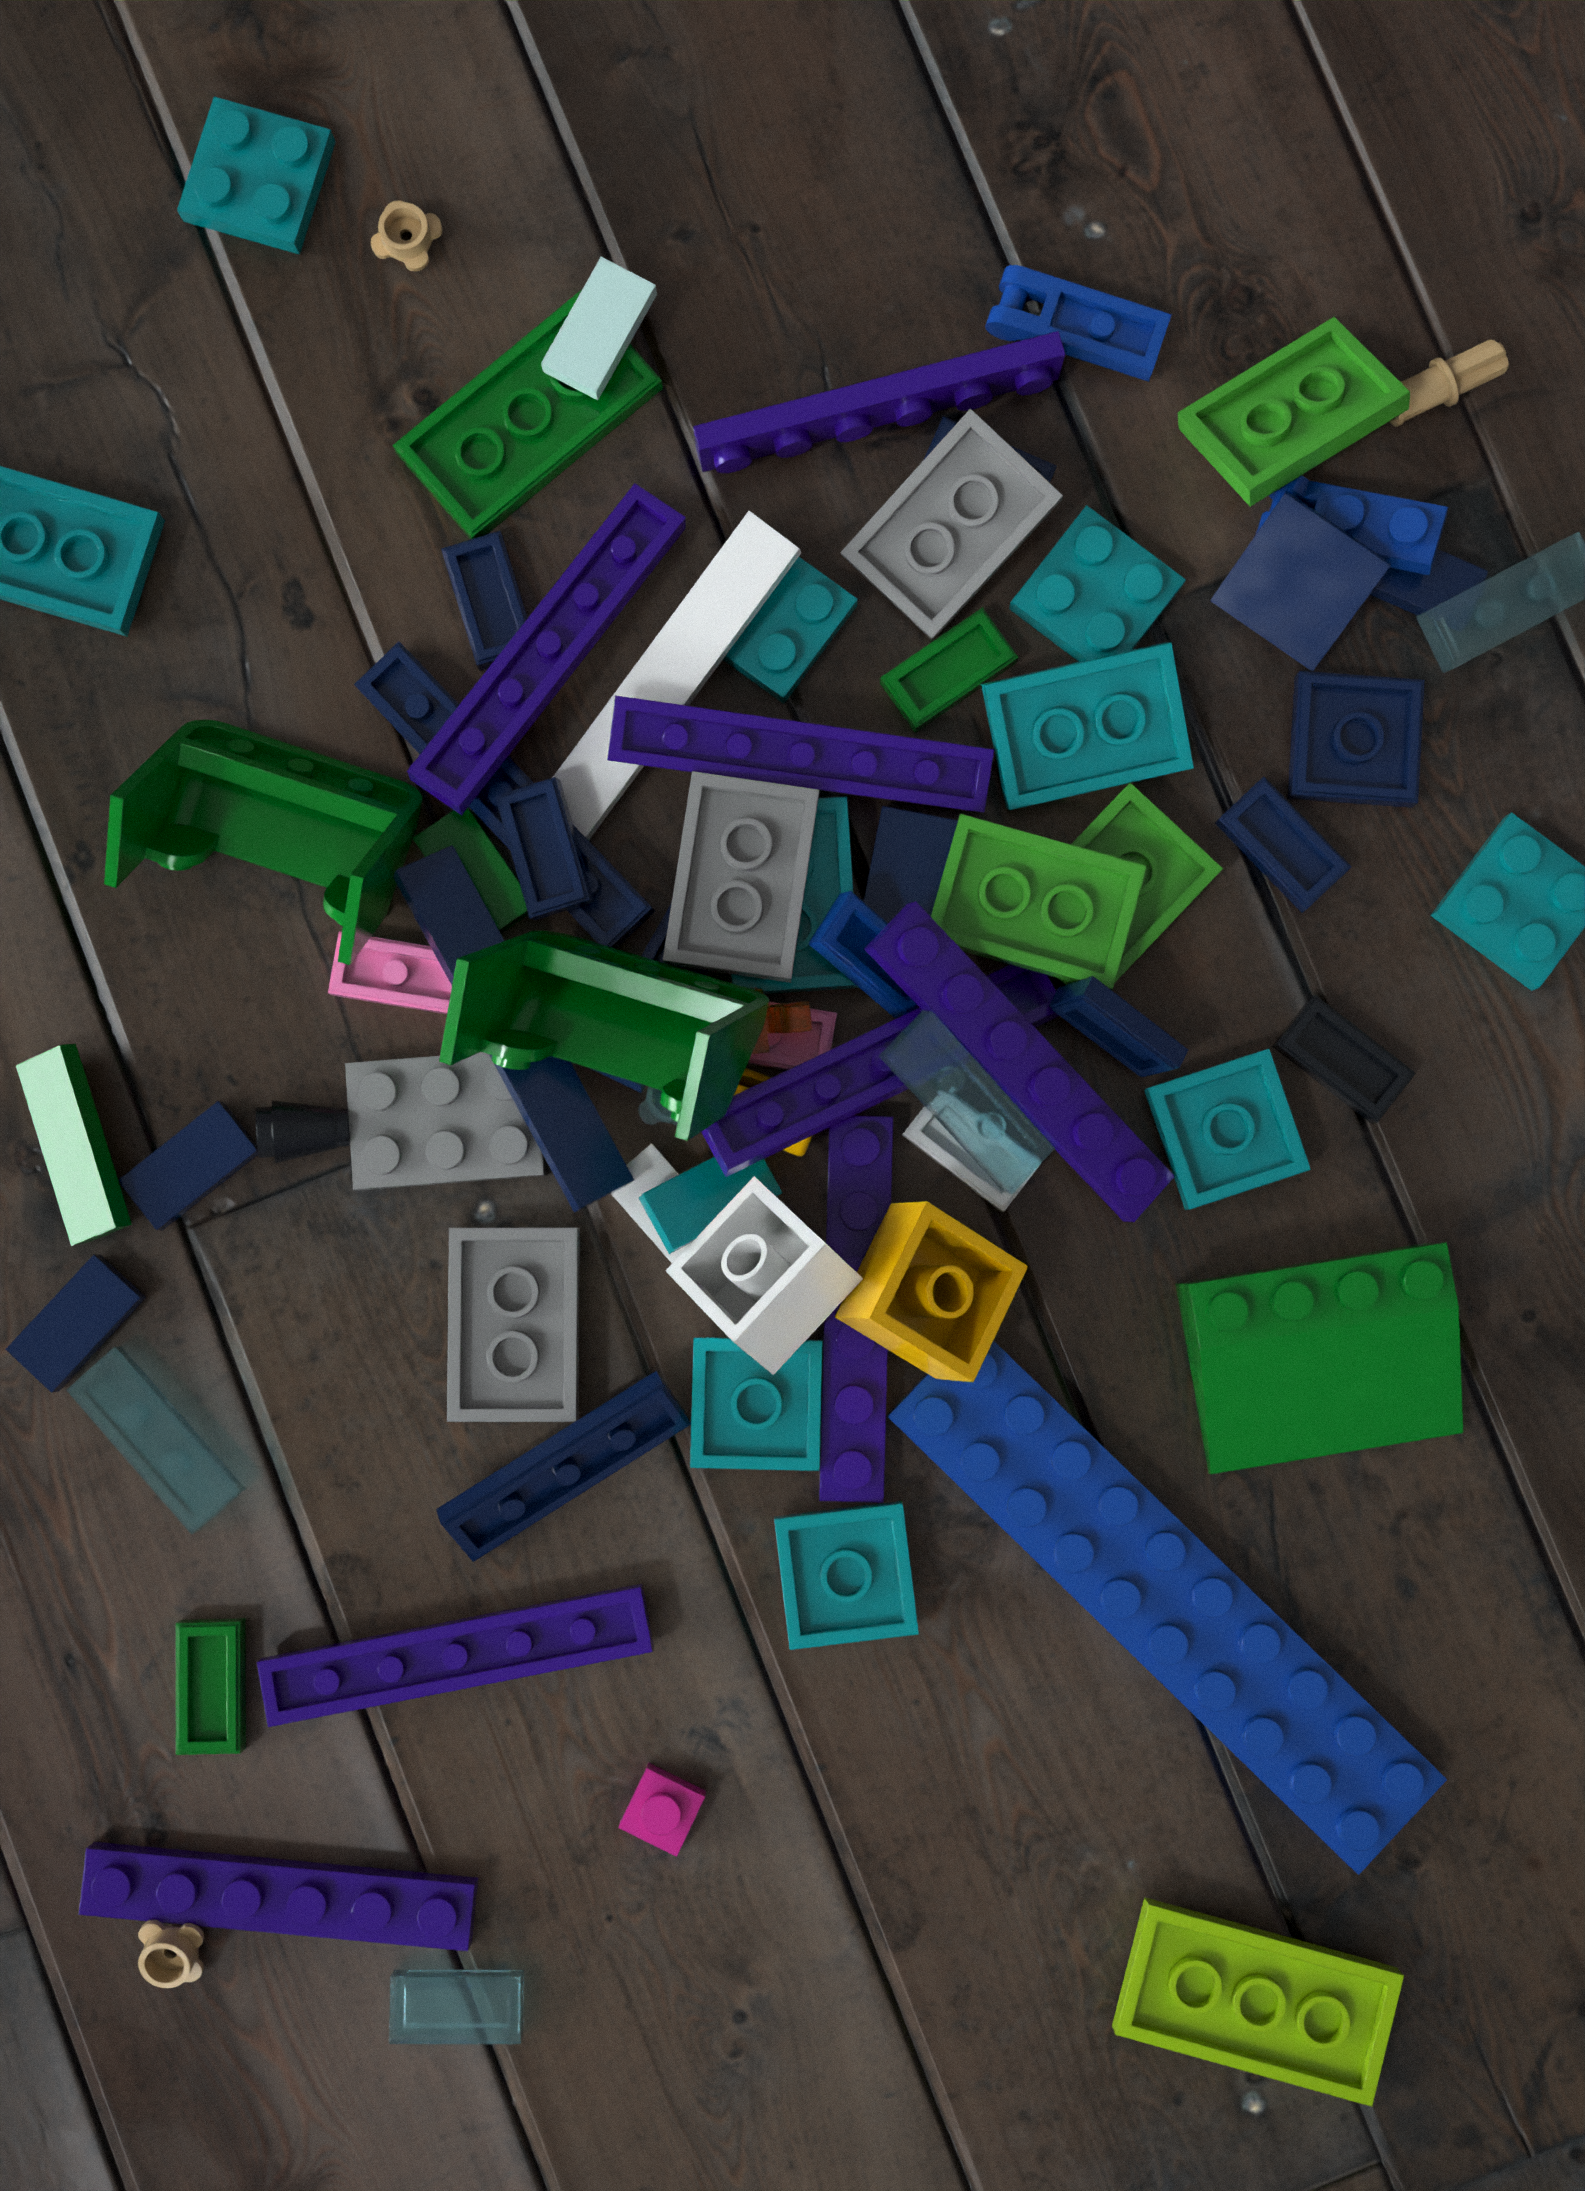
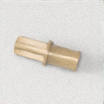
[1390,340,1509,427]

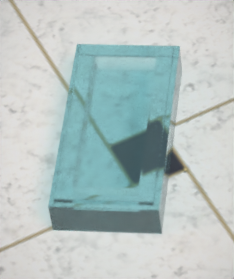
[389,1970,524,2044]

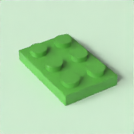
[1177,317,1410,507]
[1057,783,1223,985]
[931,814,1147,990]

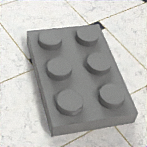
[840,409,1063,641]
[663,771,819,983]
[345,1052,547,1191]
[447,1228,580,1422]

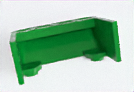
[104,719,422,965]
[439,931,769,1141]

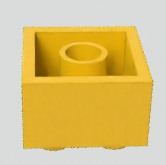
[835,1201,1028,1382]

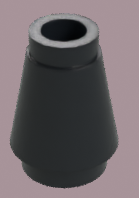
[256,1100,350,1163]

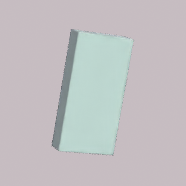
[541,257,657,400]

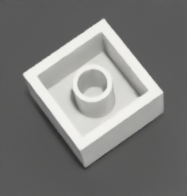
[666,1176,863,1375]

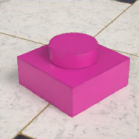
[618,1762,706,1857]

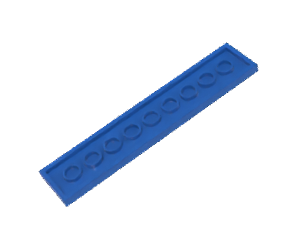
[887,1340,1447,1875]

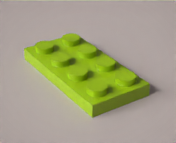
[1112,1897,1404,2107]

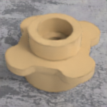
[371,200,442,272]
[138,1920,204,1988]

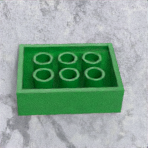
[1176,1242,1463,1474]

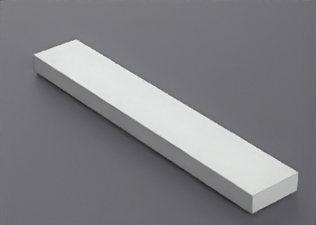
[552,511,801,840]

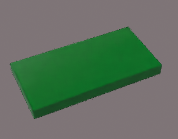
[392,289,663,539]

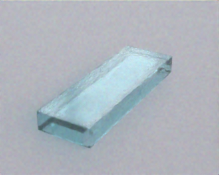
[1416,532,1585,673]
[879,1010,1055,1194]
[67,1346,246,1534]

